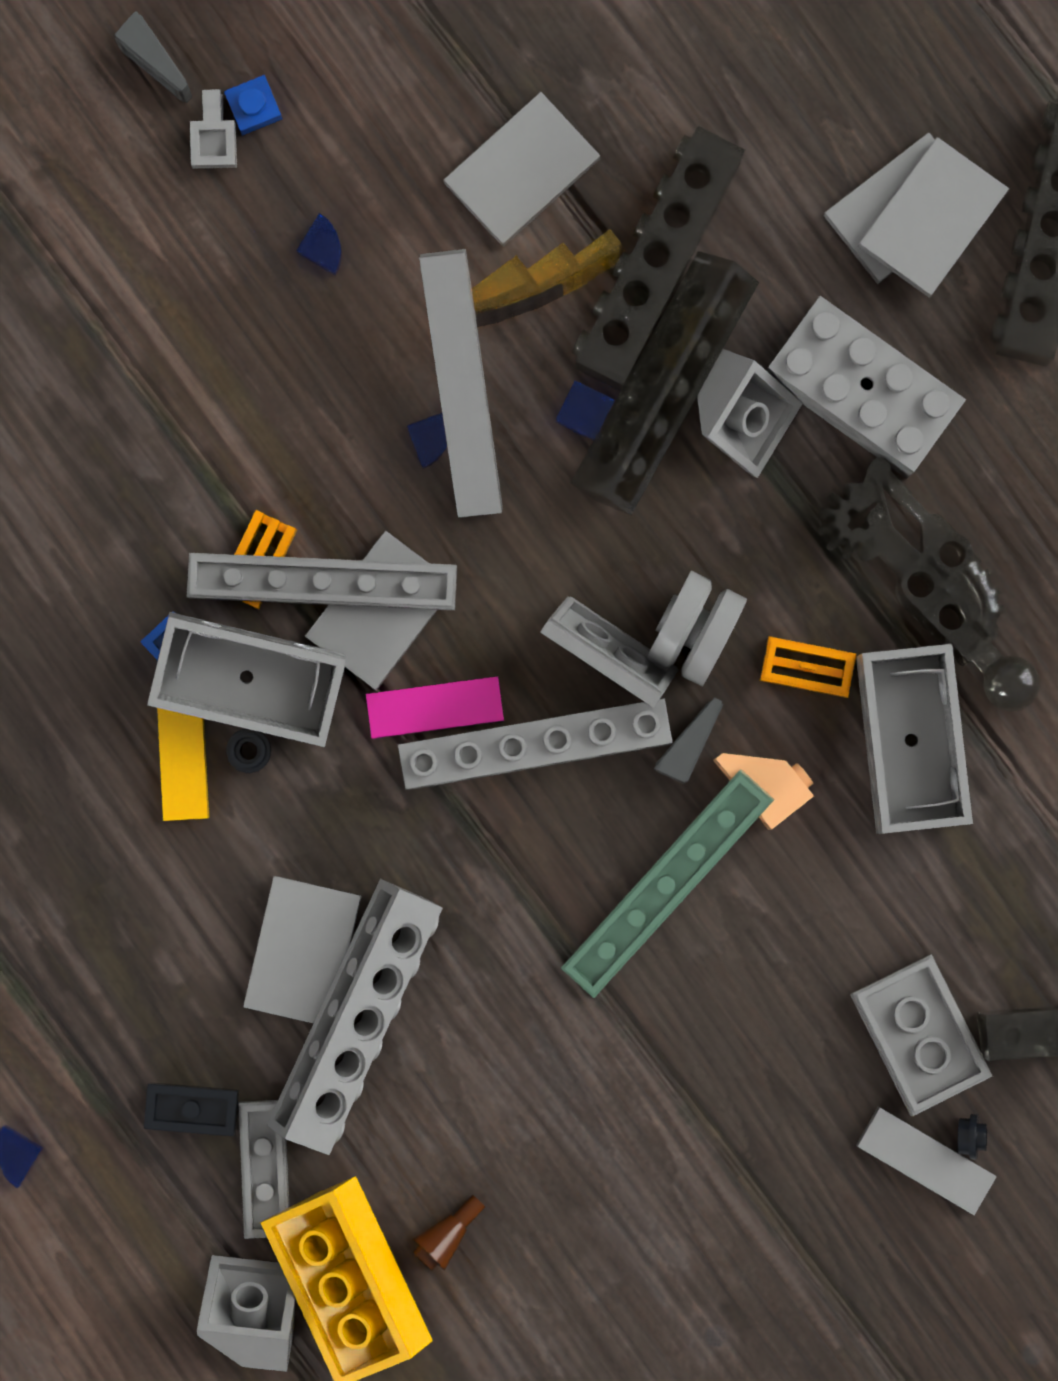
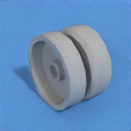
[646,570,747,687]

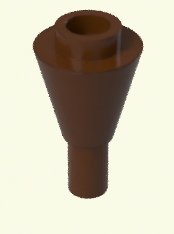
[412,1195,485,1271]

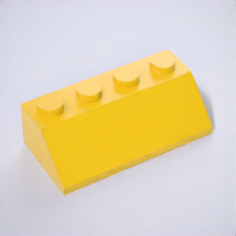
[261,1176,433,1381]

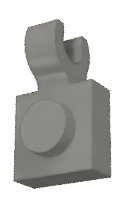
[190,89,237,169]

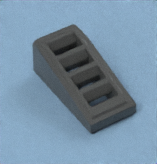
[114,11,192,103]
[653,697,724,784]

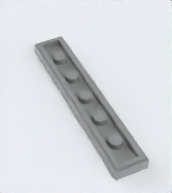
[419,249,503,517]
[187,553,457,611]

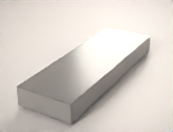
[239,1100,289,1239]
[856,1106,997,1215]

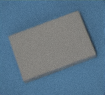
[444,92,600,247]
[823,133,935,284]
[858,137,1009,298]
[305,531,457,691]
[540,596,678,708]
[243,876,362,1023]
[850,954,992,1116]

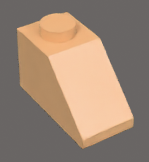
[713,753,814,830]

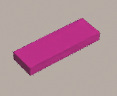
[366,676,504,739]

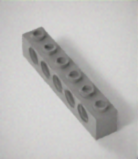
[398,698,673,790]
[267,879,443,1155]

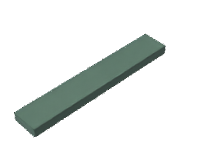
[561,769,774,998]

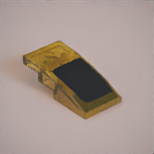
[472,229,621,327]

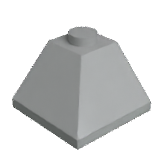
[696,347,803,478]
[197,1255,297,1372]

